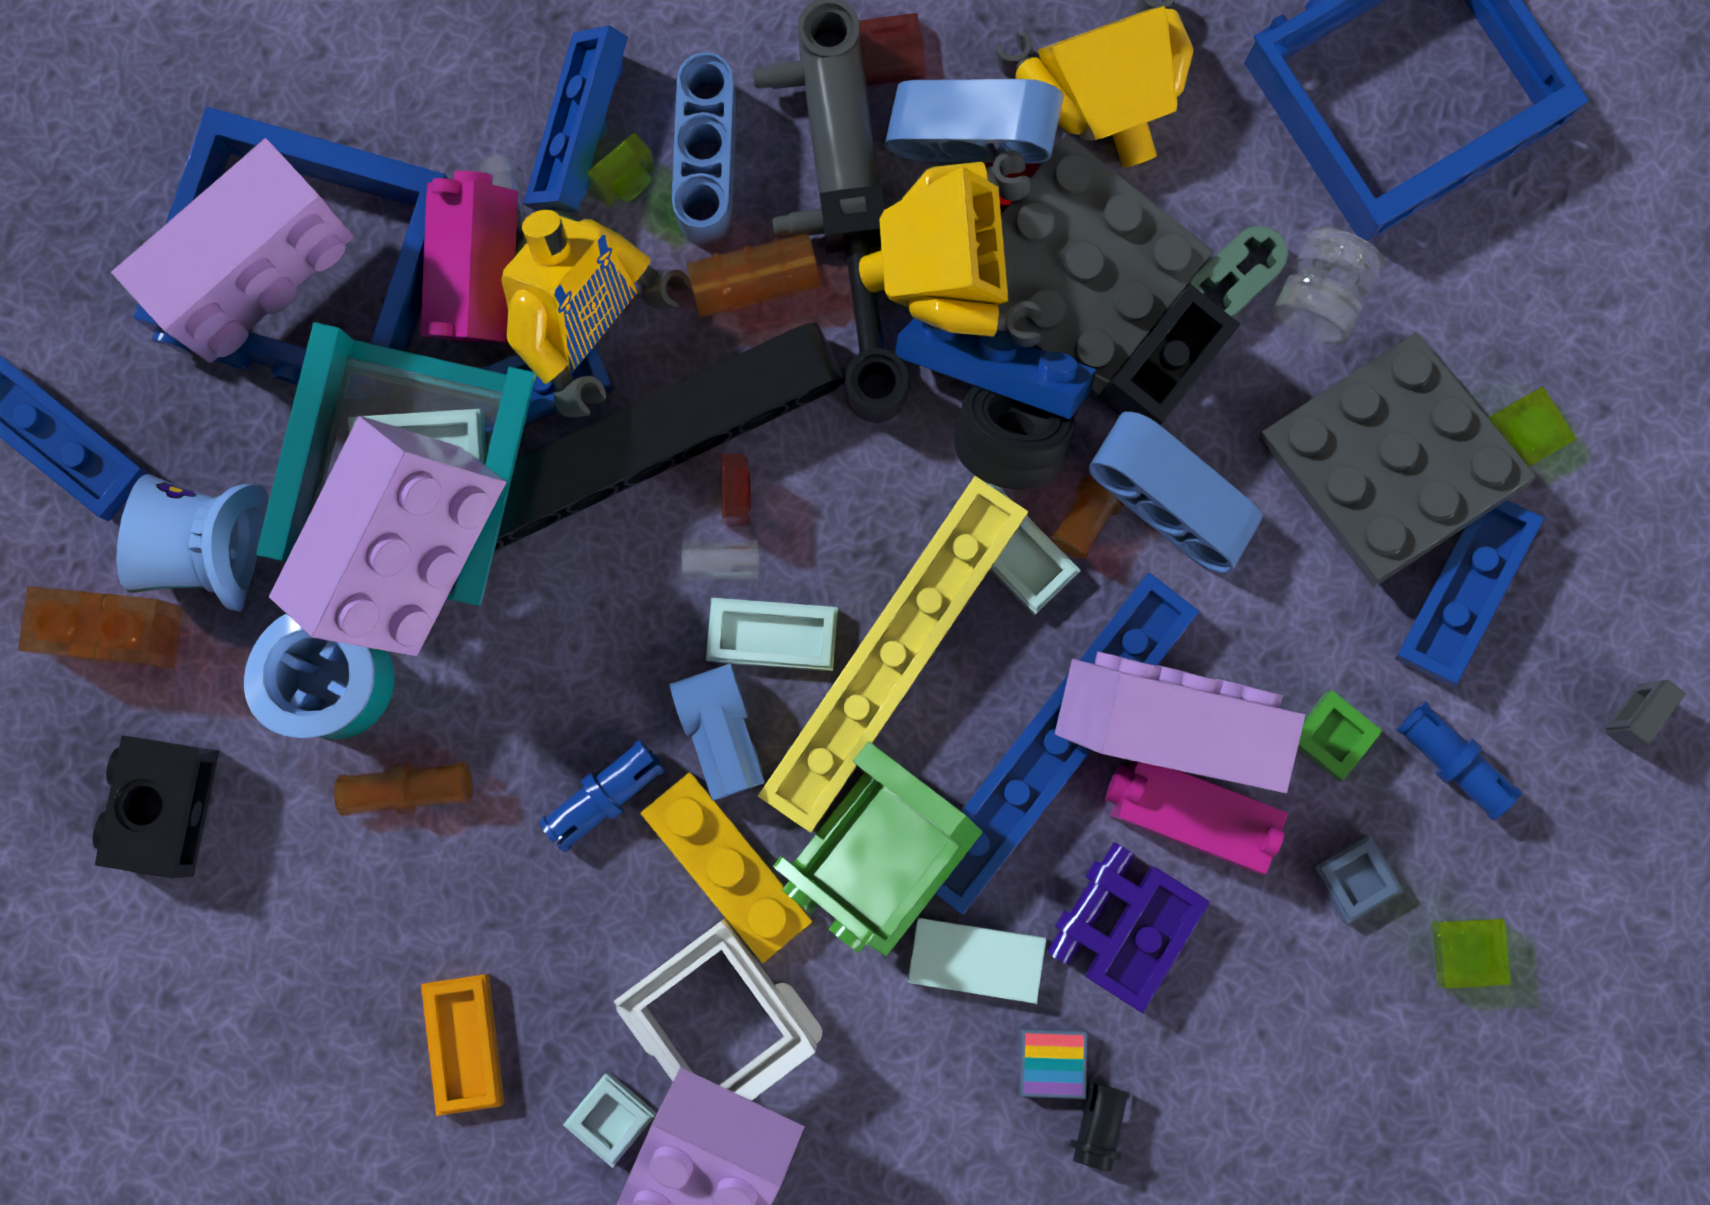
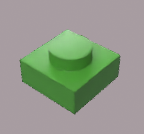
[1297,690,1382,781]

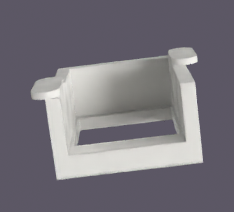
[614,918,822,1101]

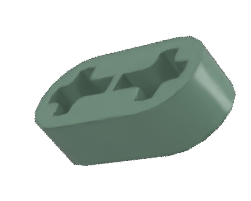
[1186,226,1288,318]

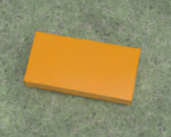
[421,973,505,1116]

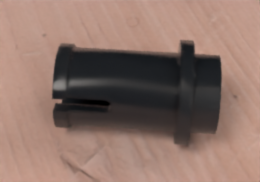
[1069,1082,1130,1171]

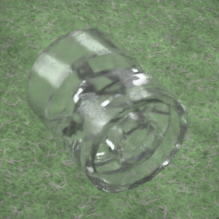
[1272,227,1385,345]

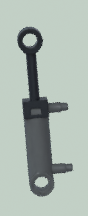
[753,0,909,423]

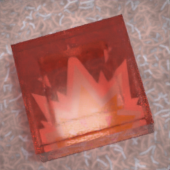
[859,13,926,86]
[722,454,751,527]

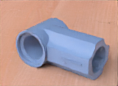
[670,663,765,801]

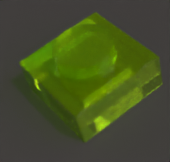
[587,132,655,208]
[1488,386,1576,467]
[1432,917,1511,988]

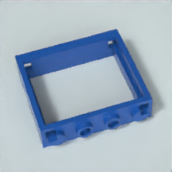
[1244,0,1590,245]
[133,106,448,403]

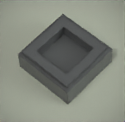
[1605,679,1687,747]

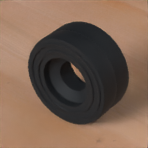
[954,386,1075,490]

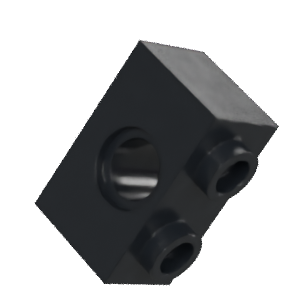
[1097,284,1241,425]
[93,735,219,878]

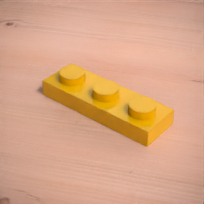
[640,772,813,964]

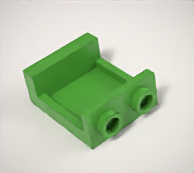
[773,741,983,956]

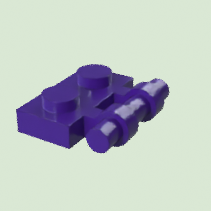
[1046,842,1210,1014]

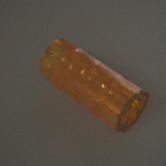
[686,233,821,318]

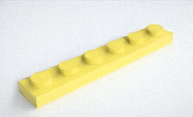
[758,476,1029,833]

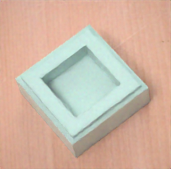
[563,1071,657,1168]

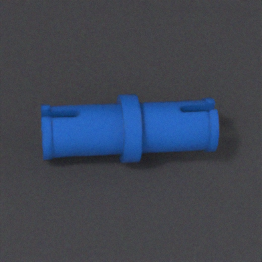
[1396,701,1522,821]
[539,739,666,852]

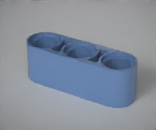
[672,52,737,246]
[884,79,1064,163]
[1089,412,1263,574]

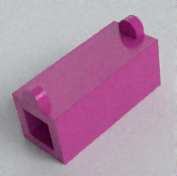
[421,171,518,343]
[1105,760,1288,875]

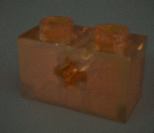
[18,586,184,670]

